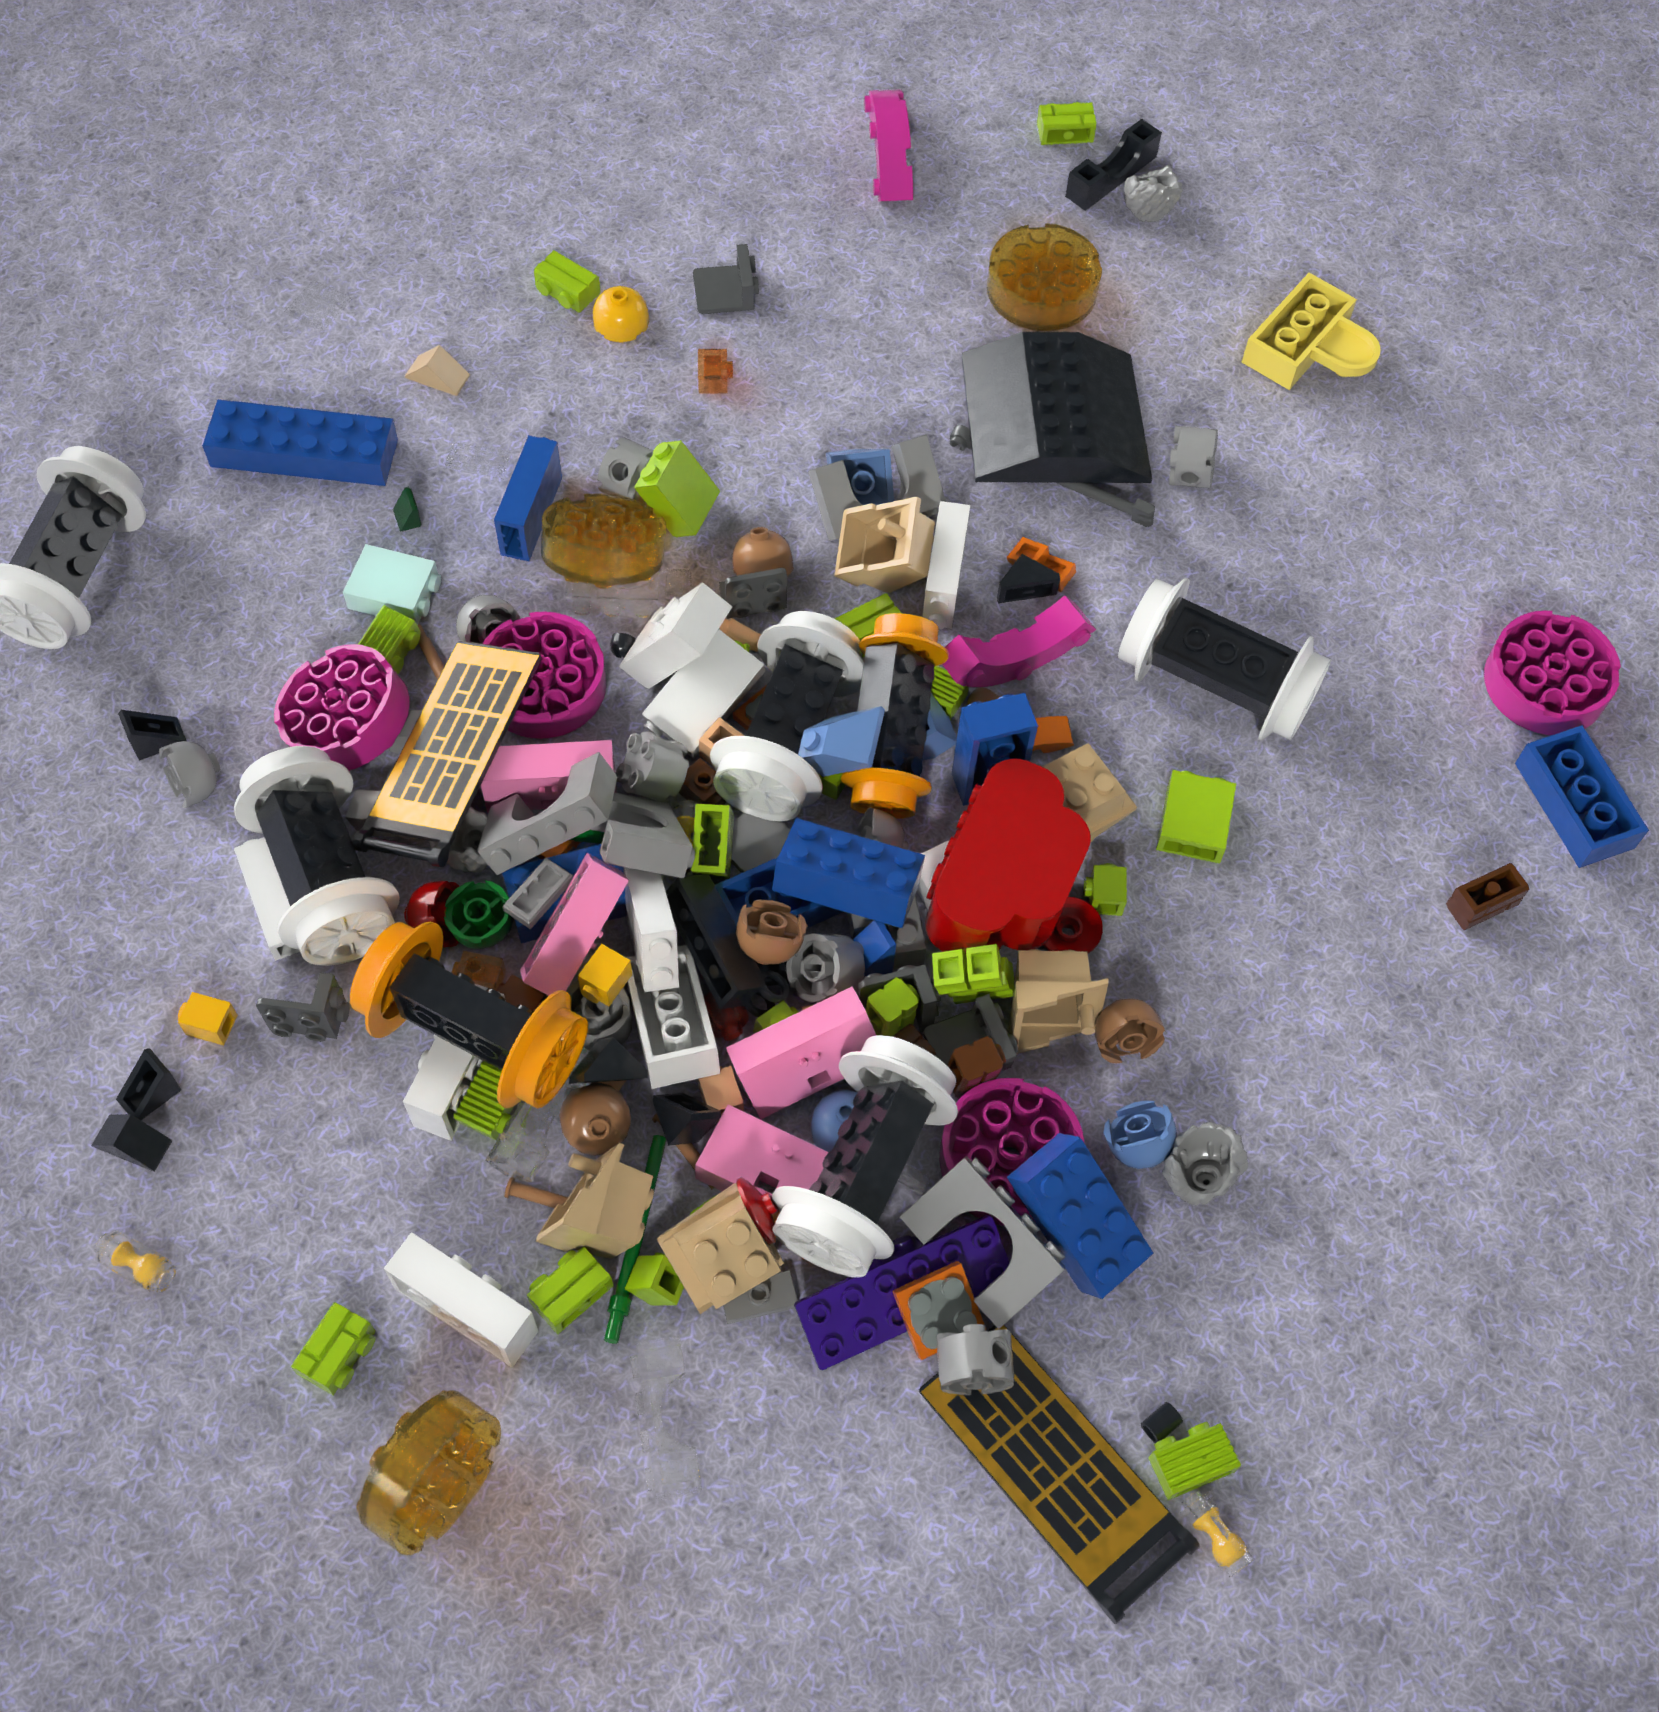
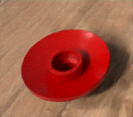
[1043,897,1103,954]
[736,1177,779,1245]

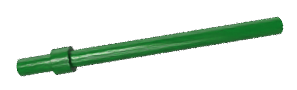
[604,1135,667,1344]

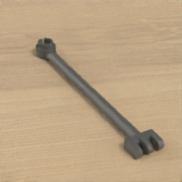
[949,425,1155,527]

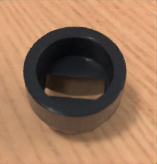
[610,633,636,658]

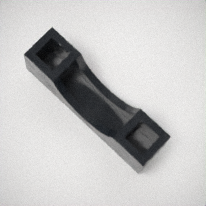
[1065,119,1162,211]

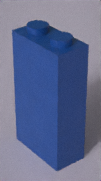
[494,435,562,562]

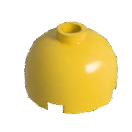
[592,286,650,342]

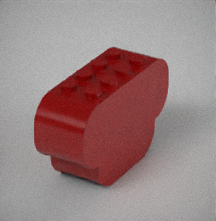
[925,759,1091,959]

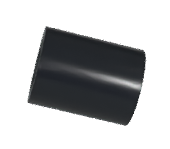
[1140,1402,1183,1443]

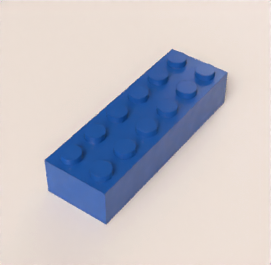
[202,399,398,486]

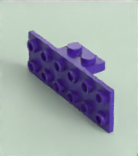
[794,1215,1010,1370]

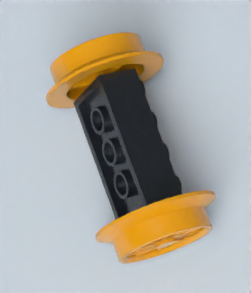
[350,922,588,1108]

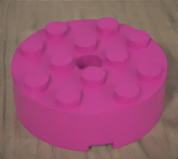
[1484,610,1621,735]
[483,612,606,739]
[274,644,410,771]
[939,1078,1085,1226]

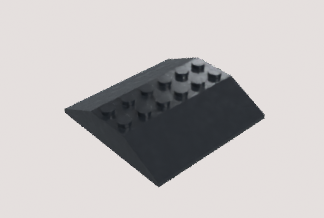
[961,331,1152,483]

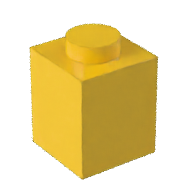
[578,943,632,1007]
[178,992,238,1046]

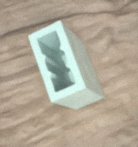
[343,544,441,625]

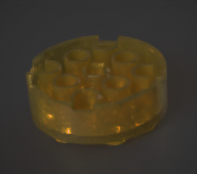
[987,223,1102,331]
[541,494,666,589]
[356,1390,501,1555]

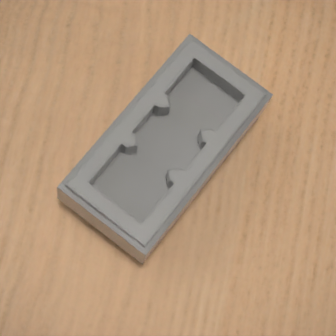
[503,858,573,929]
[723,1270,798,1324]

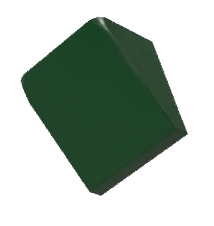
[393,487,422,531]

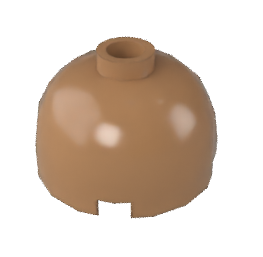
[732,527,794,576]
[736,900,807,965]
[1095,999,1165,1064]
[559,1082,631,1156]

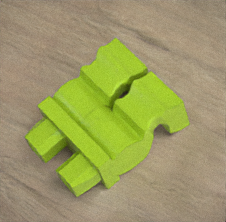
[932,944,1015,1004]

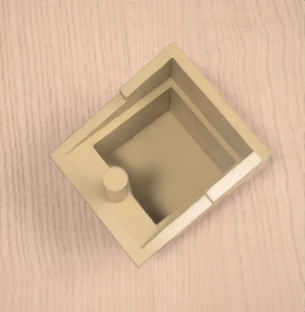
[834,496,935,593]
[1042,743,1137,843]
[1009,949,1108,1054]
[536,1143,654,1259]
[656,1183,784,1314]

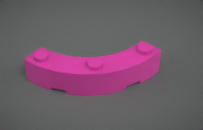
[864,90,913,201]
[942,595,1096,687]

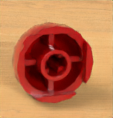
[404,880,460,948]

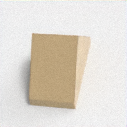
[405,345,470,396]

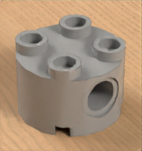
[1169,426,1218,488]
[597,437,653,507]
[616,731,688,803]
[786,933,865,1002]
[566,981,632,1054]
[936,1324,1014,1395]

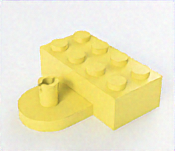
[1242,273,1381,390]

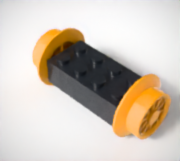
[841,613,949,819]

